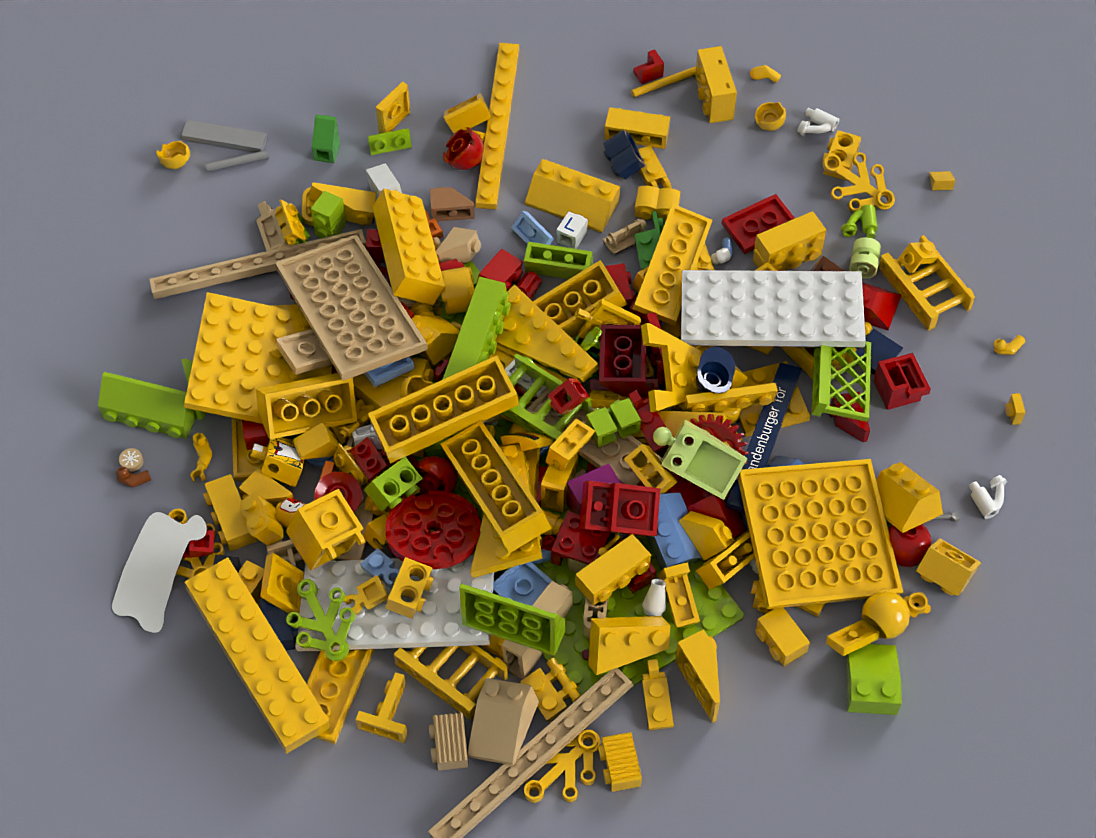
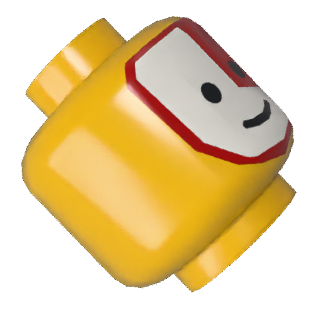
[275,498,306,529]

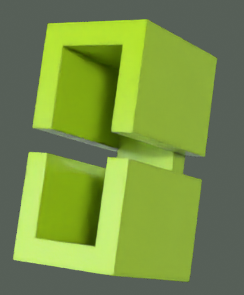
[311,191,347,239]
[586,398,641,448]

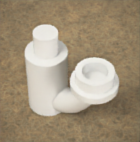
[797,107,839,136]
[969,475,1007,519]

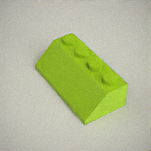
[98,372,197,439]

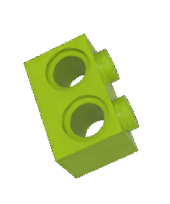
[364,457,423,512]

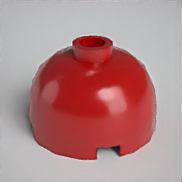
[443,127,484,170]
[413,456,457,495]
[888,524,931,567]

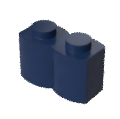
[603,129,645,180]

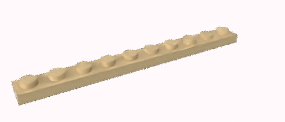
[149,229,366,299]
[428,668,633,838]

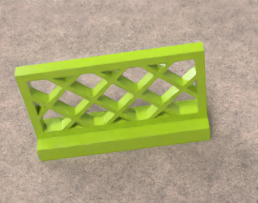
[811,341,871,422]

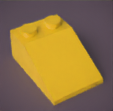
[675,629,720,723]

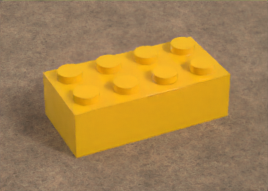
[533,260,627,338]

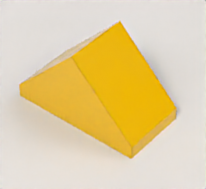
[293,423,339,460]

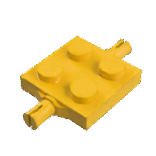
[575,299,641,340]

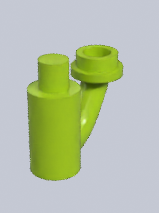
[841,204,878,239]

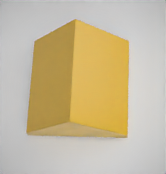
[444,93,492,134]

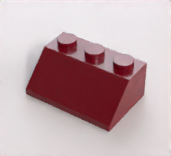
[599,325,647,397]

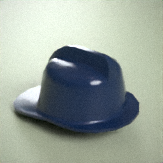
[696,347,735,394]

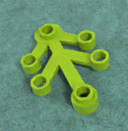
[286,579,356,661]

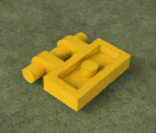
[520,658,581,723]

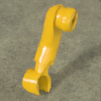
[190,433,212,482]

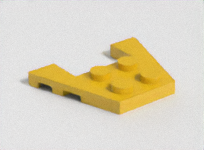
[641,323,703,413]

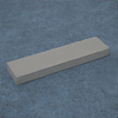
[181,120,268,152]

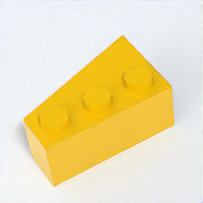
[588,616,670,675]

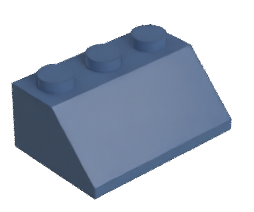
[647,493,703,570]

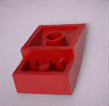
[579,481,661,536]

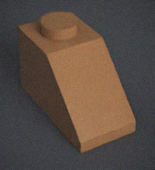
[430,187,475,222]

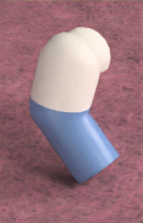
[711,238,733,265]

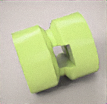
[849,237,881,279]

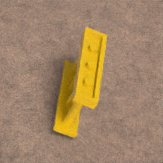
[878,235,975,331]
[394,645,508,721]

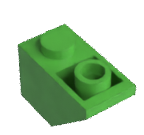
[312,114,340,163]

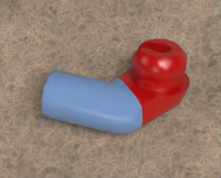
[532,535,556,565]

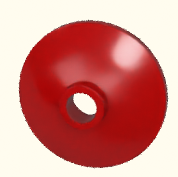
[315,472,362,513]

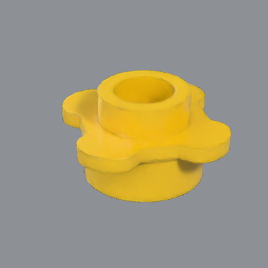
[904,592,931,618]

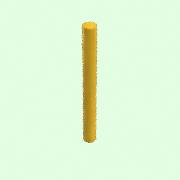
[631,66,696,97]

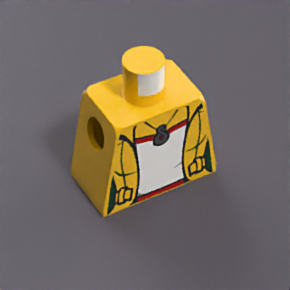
[250,437,304,487]

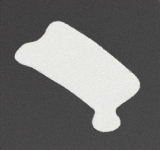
[112,512,207,633]

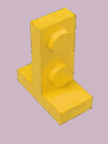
[657,562,700,629]
[355,672,408,743]

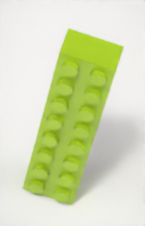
[424,277,511,461]

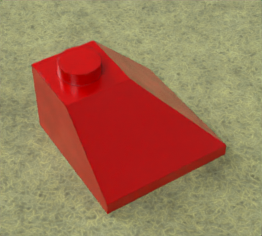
[862,282,901,331]

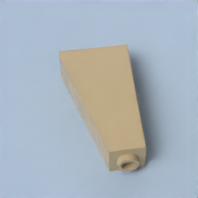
[502,581,573,680]

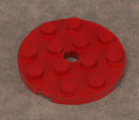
[385,491,481,569]

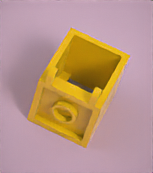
[286,489,365,571]

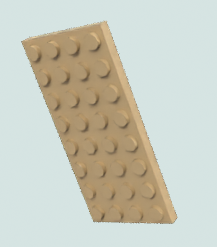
[275,235,428,381]

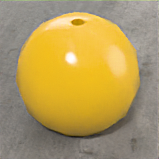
[861,591,910,639]

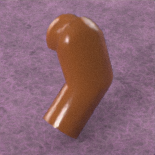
[116,467,151,487]

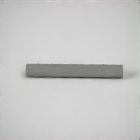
[205,150,269,172]

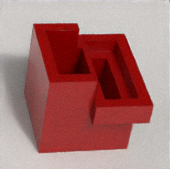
[873,353,931,410]

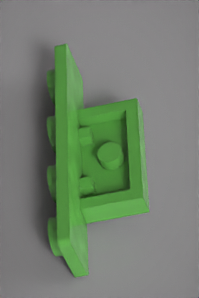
[634,211,665,270]

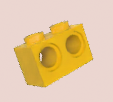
[821,130,861,181]
[385,557,434,619]

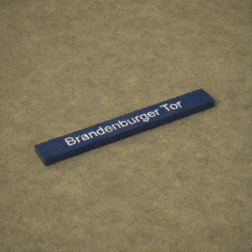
[726,362,802,513]

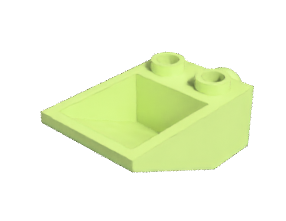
[653,420,747,500]

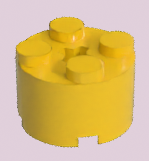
[441,267,475,315]

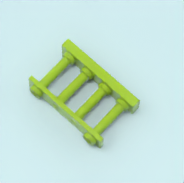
[500,353,592,446]

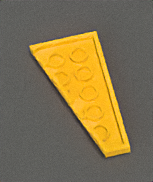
[470,443,542,578]

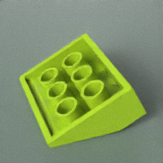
[459,583,565,656]

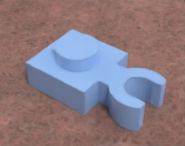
[360,548,400,589]

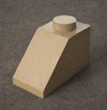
[436,227,481,263]

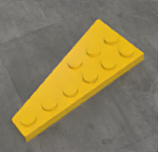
[495,285,600,382]

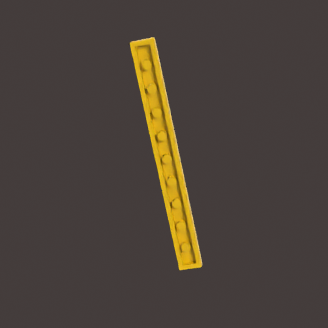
[475,43,519,210]

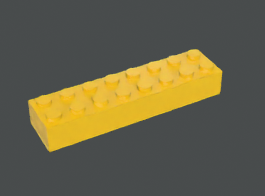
[185,557,330,754]

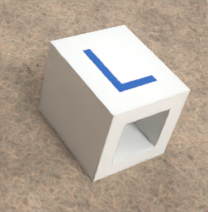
[556,211,588,249]

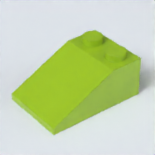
[847,644,902,715]

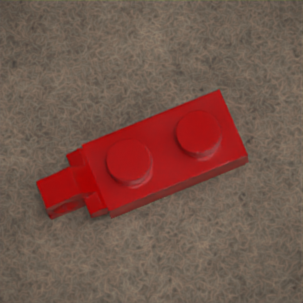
[628,390,669,453]

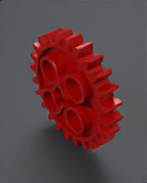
[673,414,749,489]

